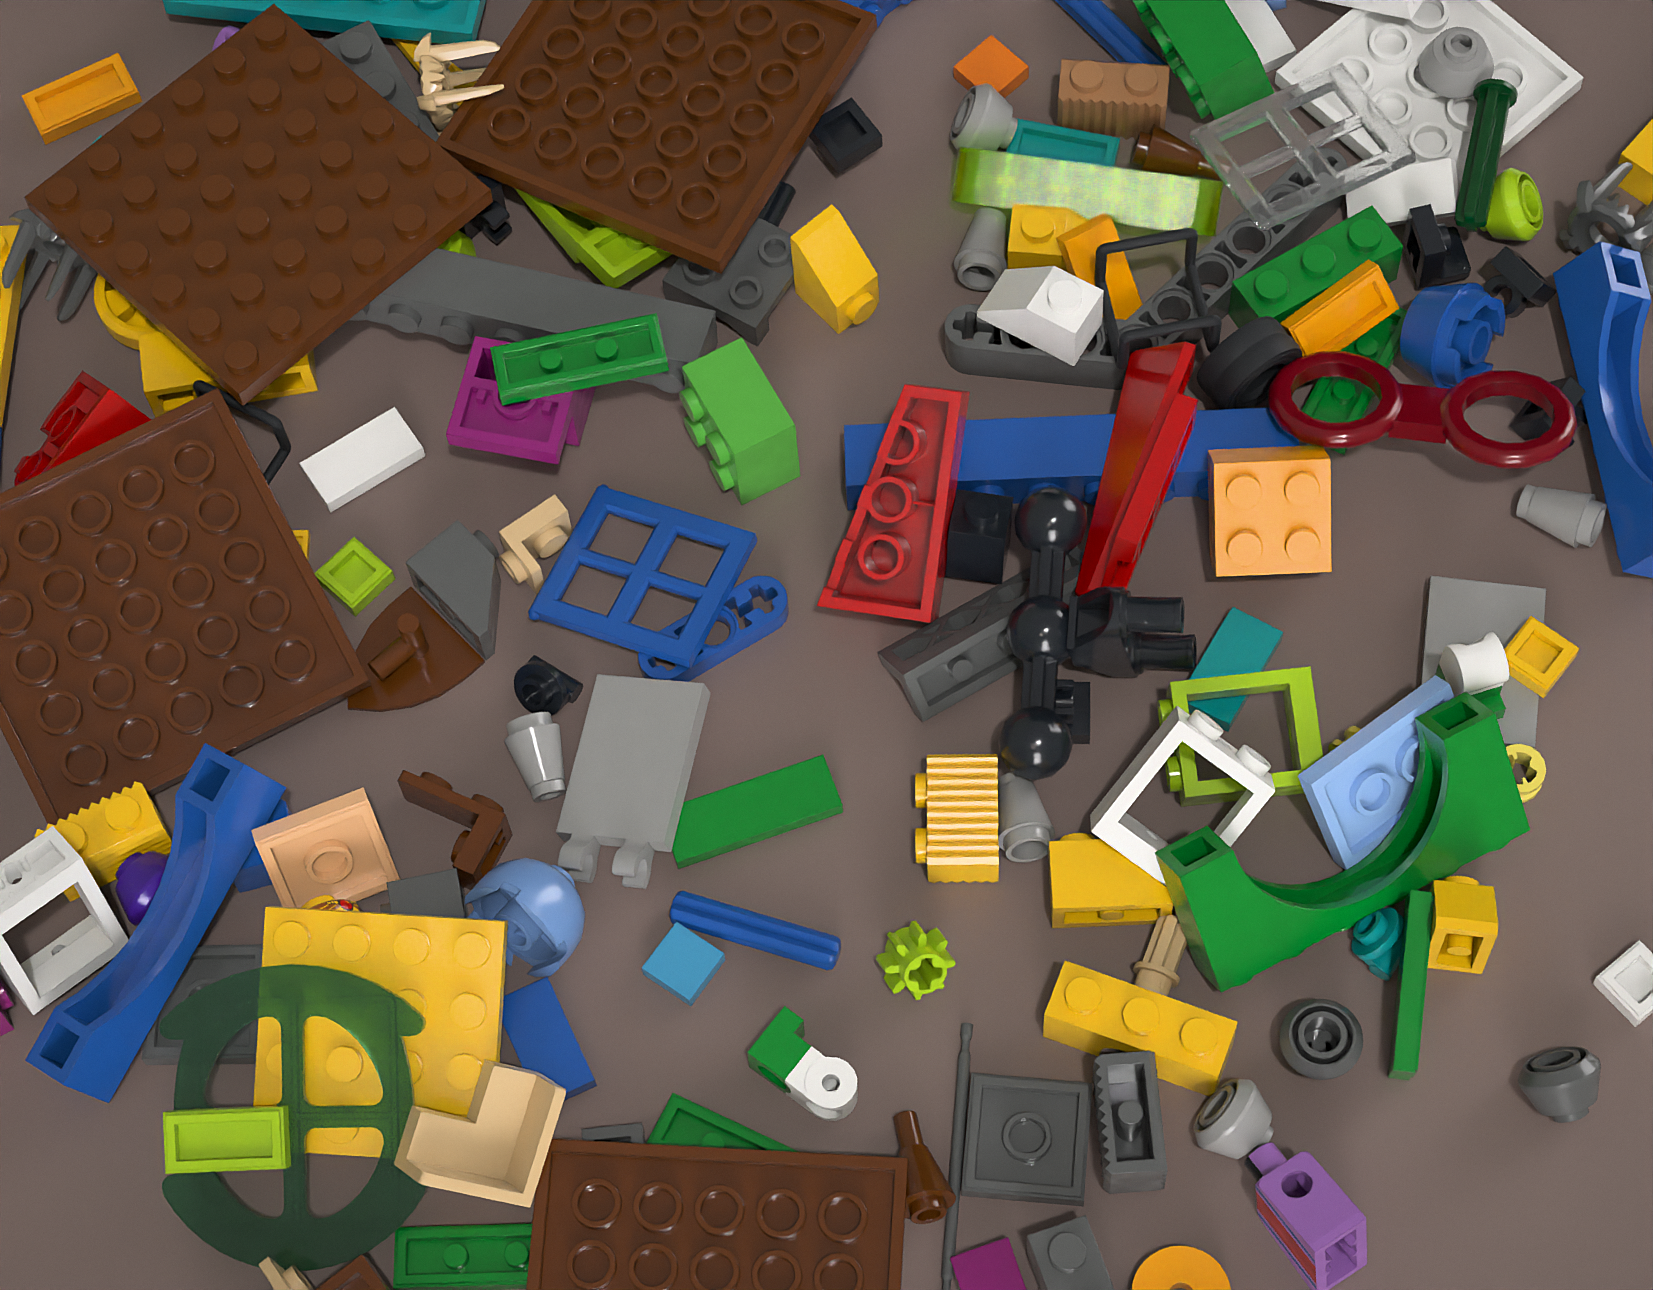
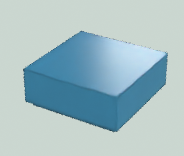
[642,922,726,1006]

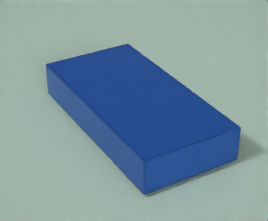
[502,977,597,1101]

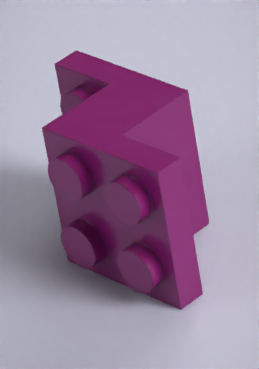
[446,336,596,465]

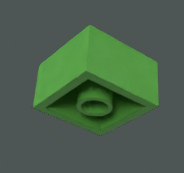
[679,337,801,506]

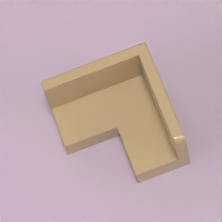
[394,1059,566,1208]

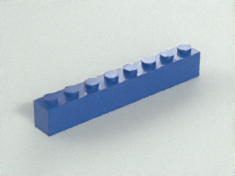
[844,408,1300,511]

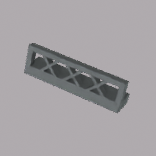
[877,547,1084,722]

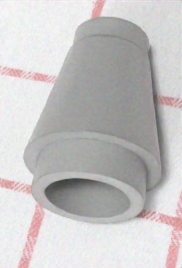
[954,207,1008,291]
[1516,484,1607,548]
[504,712,567,802]
[998,772,1055,863]

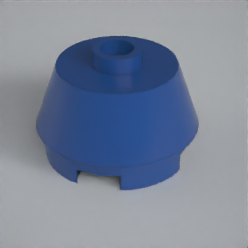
[1400,283,1505,389]

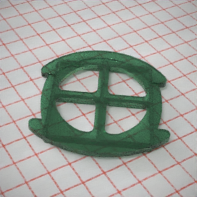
[159,964,428,1271]

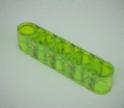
[951,147,1224,237]

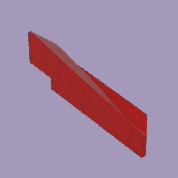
[1075,342,1198,597]

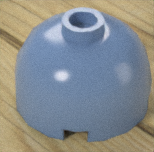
[465,858,585,977]

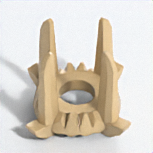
[414,33,504,136]

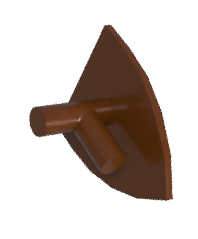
[347,586,485,712]

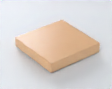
[251,787,400,908]

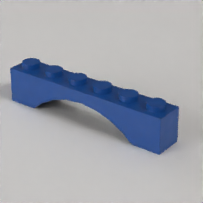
[1553,241,1653,578]
[25,743,286,1103]

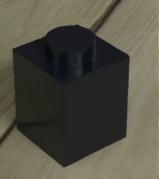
[946,489,1014,584]

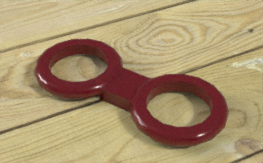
[1268,351,1577,469]

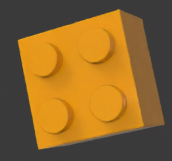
[1208,445,1332,577]

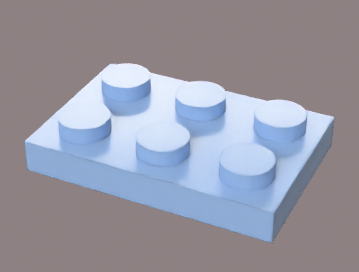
[1298,675,1454,870]

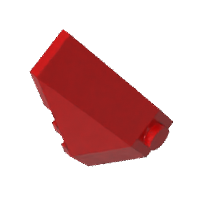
[14,370,151,486]

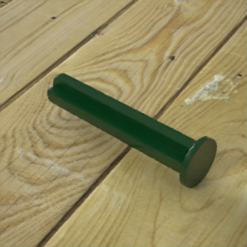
[1454,79,1518,232]

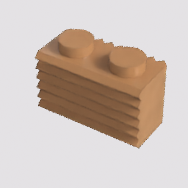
[1057,58,1170,141]

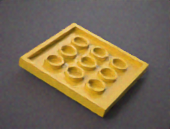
[253,906,508,1159]

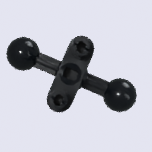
[998,485,1197,781]

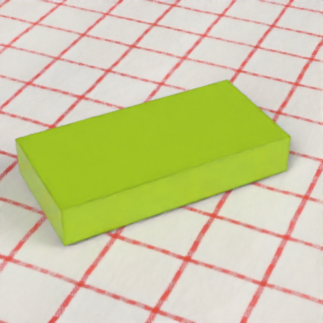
[163,1105,291,1174]

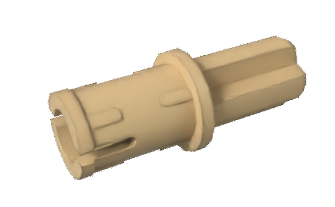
[1133,914,1187,997]

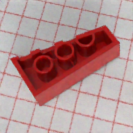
[817,384,970,623]

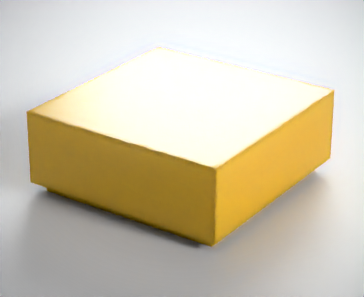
[1504,616,1579,698]

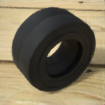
[1197,316,1302,410]

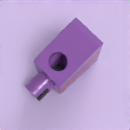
[1244,1142,1367,1290]

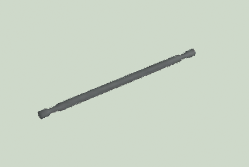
[941,1023,973,1290]

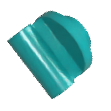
[1351,907,1404,981]

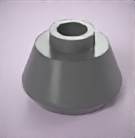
[1279,999,1363,1080]
[1517,1046,1601,1123]

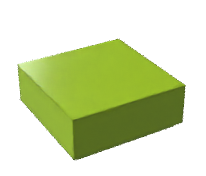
[314,537,395,617]

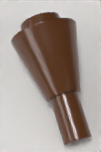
[1131,124,1234,184]
[893,1111,956,1224]

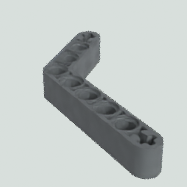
[944,147,1348,390]

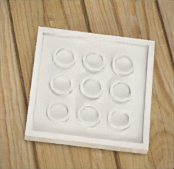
[1275,0,1584,192]

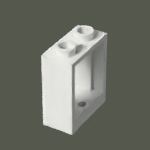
[1090,706,1275,887]
[0,826,129,1015]

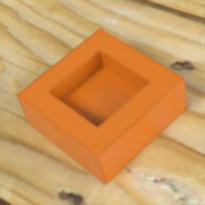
[953,35,1029,98]

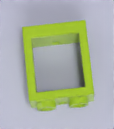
[1157,666,1323,807]

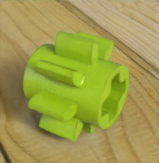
[876,921,956,1000]

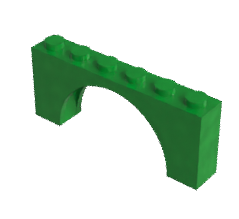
[1155,692,1530,993]

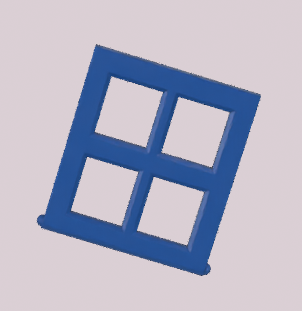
[528,484,757,668]

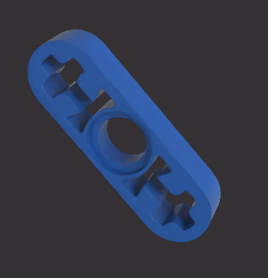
[638,576,789,682]

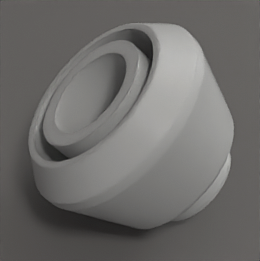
[1419,27,1494,99]
[950,83,1018,154]
[1194,1079,1274,1159]

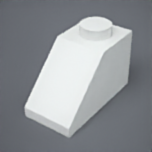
[977,266,1104,366]

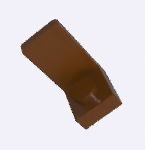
[397,770,513,890]

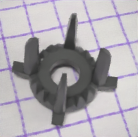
[1559,162,1653,254]
[2,208,97,321]

